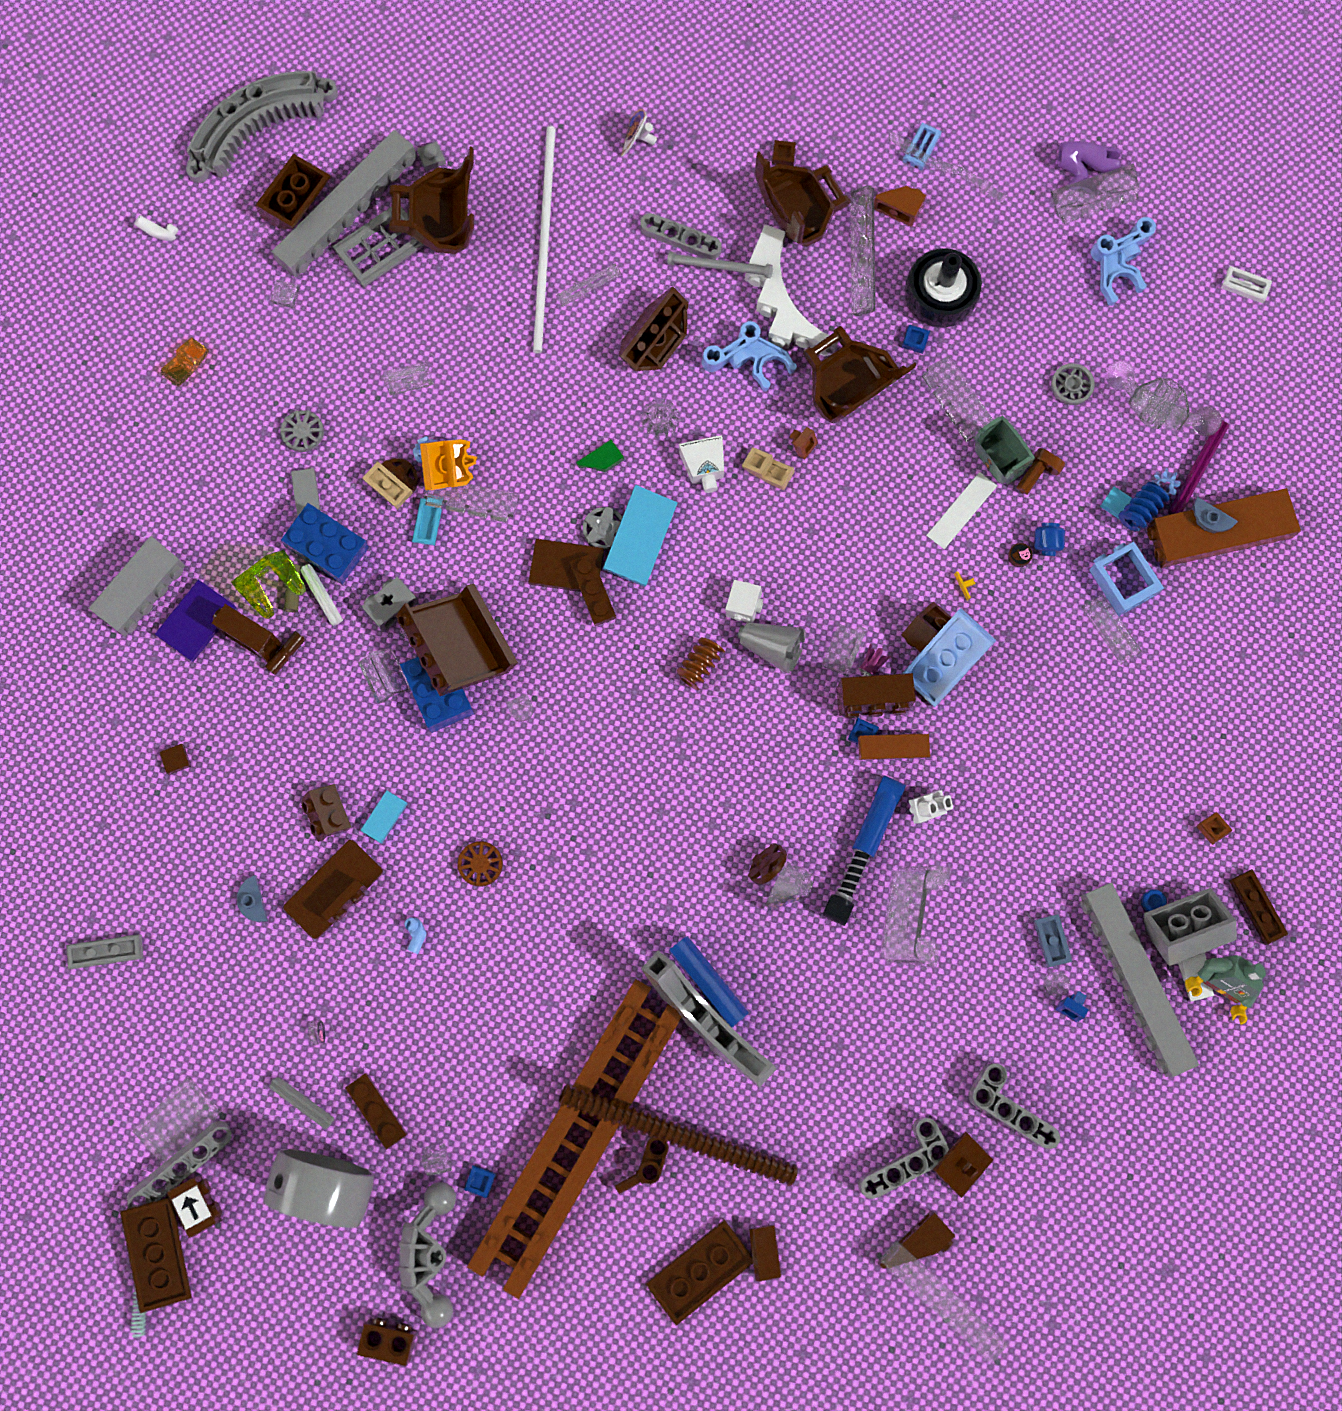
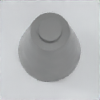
[738,622,806,673]

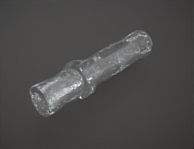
[556,263,621,307]

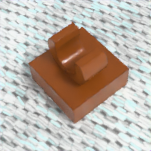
[789,427,818,460]

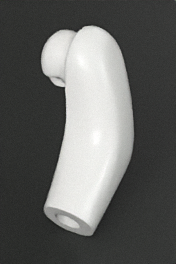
[134,215,178,241]

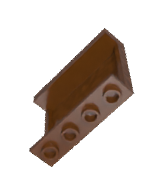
[396,583,518,696]

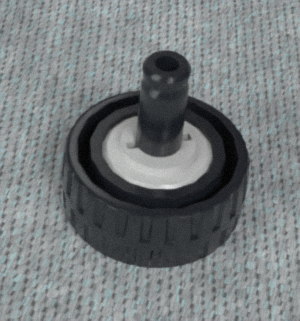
[905,248,982,328]

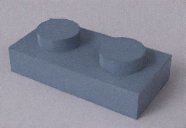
[1034,914,1073,968]

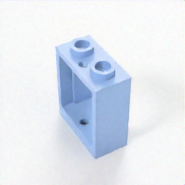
[1089,542,1164,616]

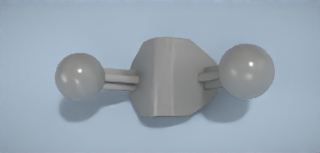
[398,1182,456,1328]

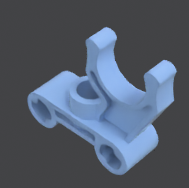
[1091,217,1156,306]
[702,321,797,391]

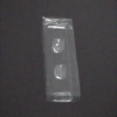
[1081,594,1142,665]

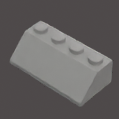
[88,536,185,637]

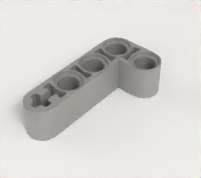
[968,1064,1060,1149]
[858,1117,949,1199]

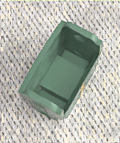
[975,415,1035,484]

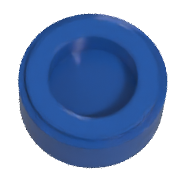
[1141,890,1167,912]

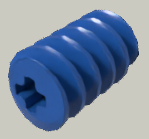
[1118,482,1170,531]

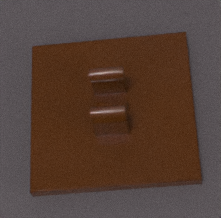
[933,1131,993,1198]

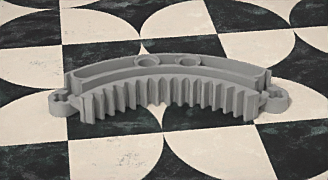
[186,71,338,183]

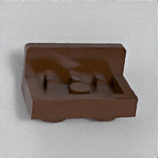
[301,784,351,842]

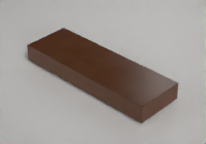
[1229,869,1288,945]

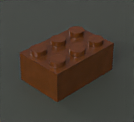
[836,673,916,719]

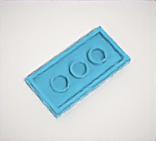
[602,485,678,587]

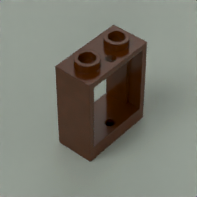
[212,604,283,662]

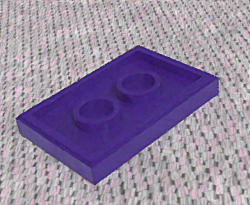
[155,579,237,662]

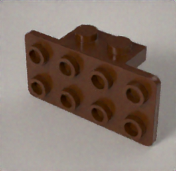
[283,840,383,939]

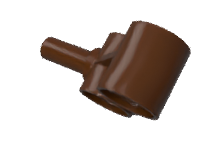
[614,1136,669,1194]

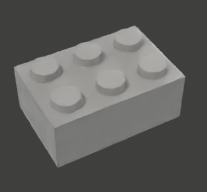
[1144,888,1237,966]

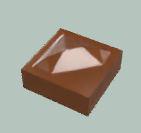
[1196,812,1232,845]

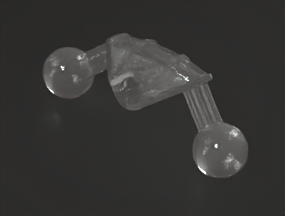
[1106,360,1222,436]

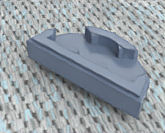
[1192,497,1238,533]
[237,875,269,923]

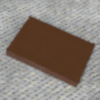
[528,539,604,592]

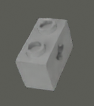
[361,577,419,633]

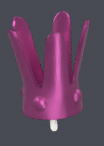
[858,643,891,676]

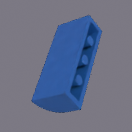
[669,936,749,1028]

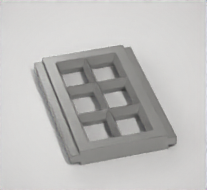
[333,207,426,287]

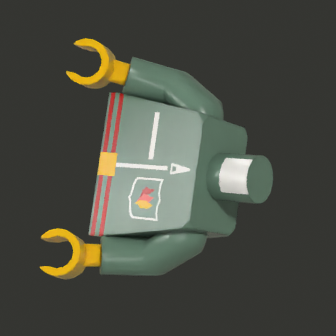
[1185,955,1266,1025]

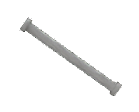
[667,251,773,278]

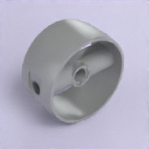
[263,1149,375,1228]

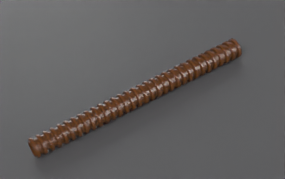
[559,1084,798,1186]

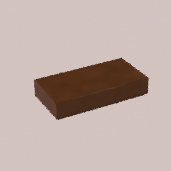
[749,1225,781,1282]

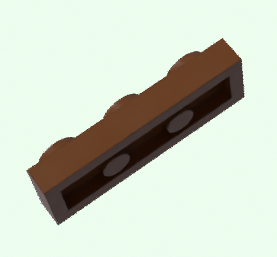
[569,553,616,626]
[345,1073,408,1150]

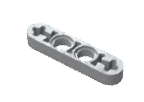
[640,213,722,259]

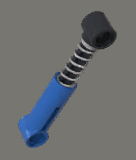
[822,775,906,926]

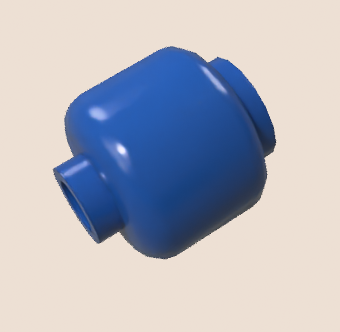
[1034,523,1065,556]

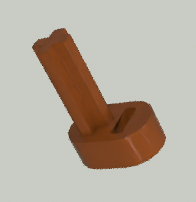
[1016,448,1066,495]

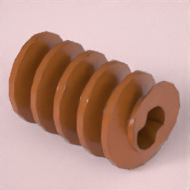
[676,637,725,691]

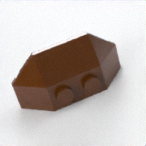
[619,287,688,371]

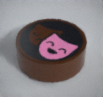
[1008,543,1033,568]

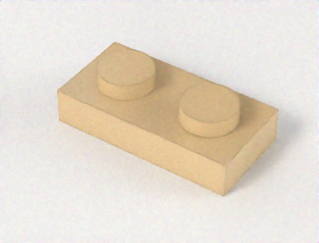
[362,462,413,510]

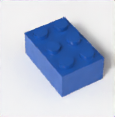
[281,503,369,584]
[400,657,475,733]

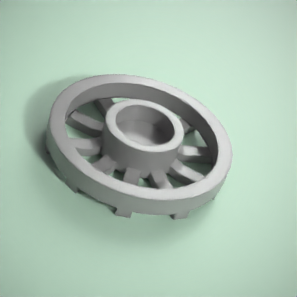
[280,410,324,452]

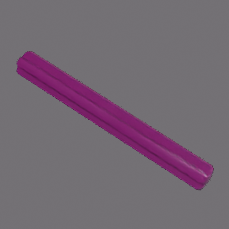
[1168,420,1229,515]

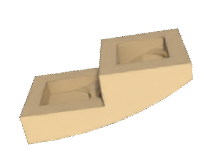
[742,447,795,490]

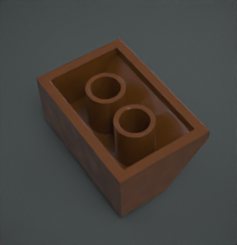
[255,153,331,229]
[901,601,952,652]

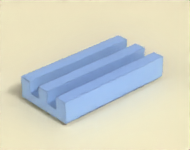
[902,123,942,171]

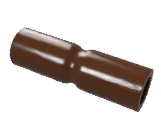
[264,631,306,675]

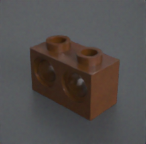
[356,1317,417,1366]

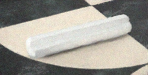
[300,564,343,626]

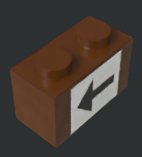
[167,1176,223,1238]

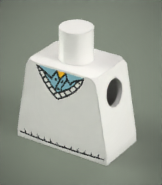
[679,435,724,493]

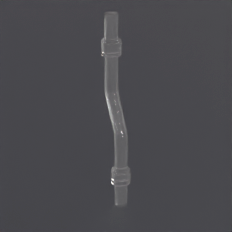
[887,131,1007,204]

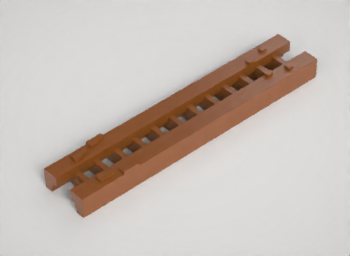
[467,979,682,1300]

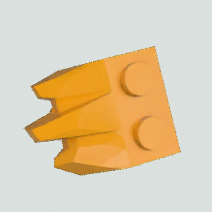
[420,439,477,490]

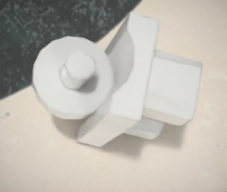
[909,790,953,824]

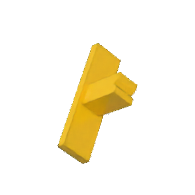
[954,571,975,601]

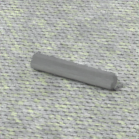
[270,1077,334,1129]

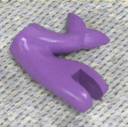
[1058,141,1120,194]

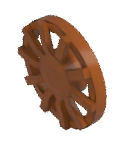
[458,841,503,887]

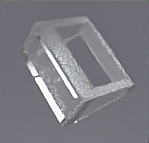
[383,361,434,396]

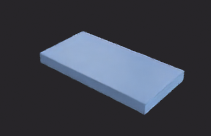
[902,608,997,707]

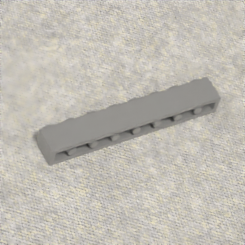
[271,130,416,278]
[1080,883,1199,1077]

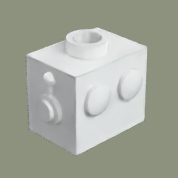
[725,580,764,623]

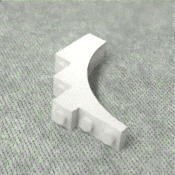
[745,225,838,356]

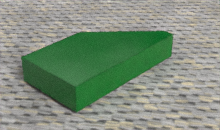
[576,440,624,472]

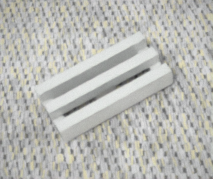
[1221,266,1272,304]

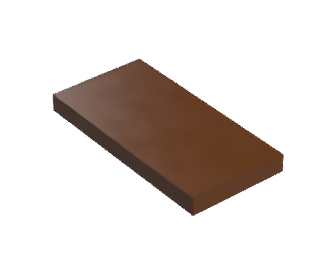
[120,1197,192,1314]
[645,1219,753,1326]

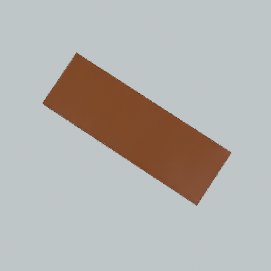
[858,734,930,760]

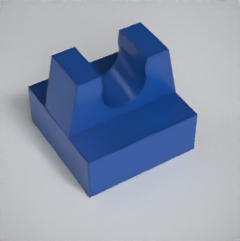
[1055,991,1089,1023]

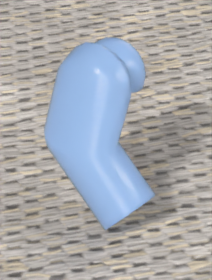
[405,917,426,954]

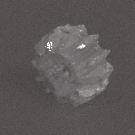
[641,398,679,438]

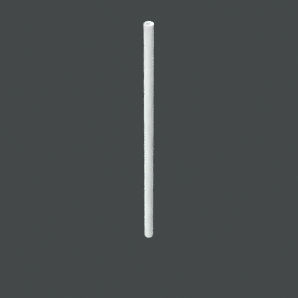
[533,126,555,353]

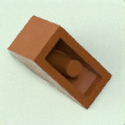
[873,186,927,227]

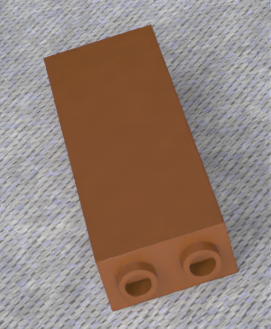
[1147,488,1301,568]

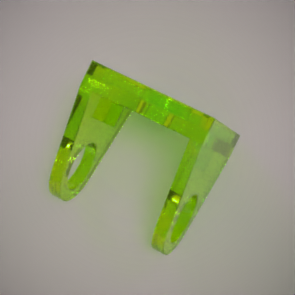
[231,550,306,619]

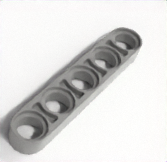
[127,1121,232,1208]

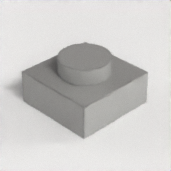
[417,141,446,172]

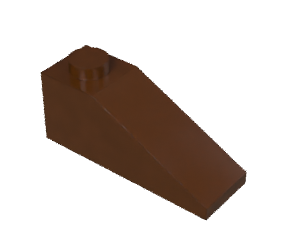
[877,1210,955,1269]

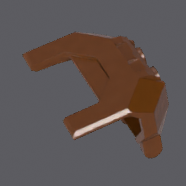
[389,146,474,254]
[755,151,851,247]
[803,326,916,423]

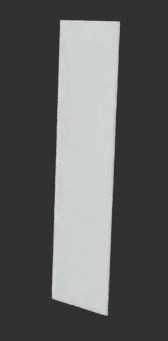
[926,472,997,549]

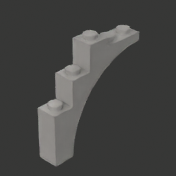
[641,951,776,1088]

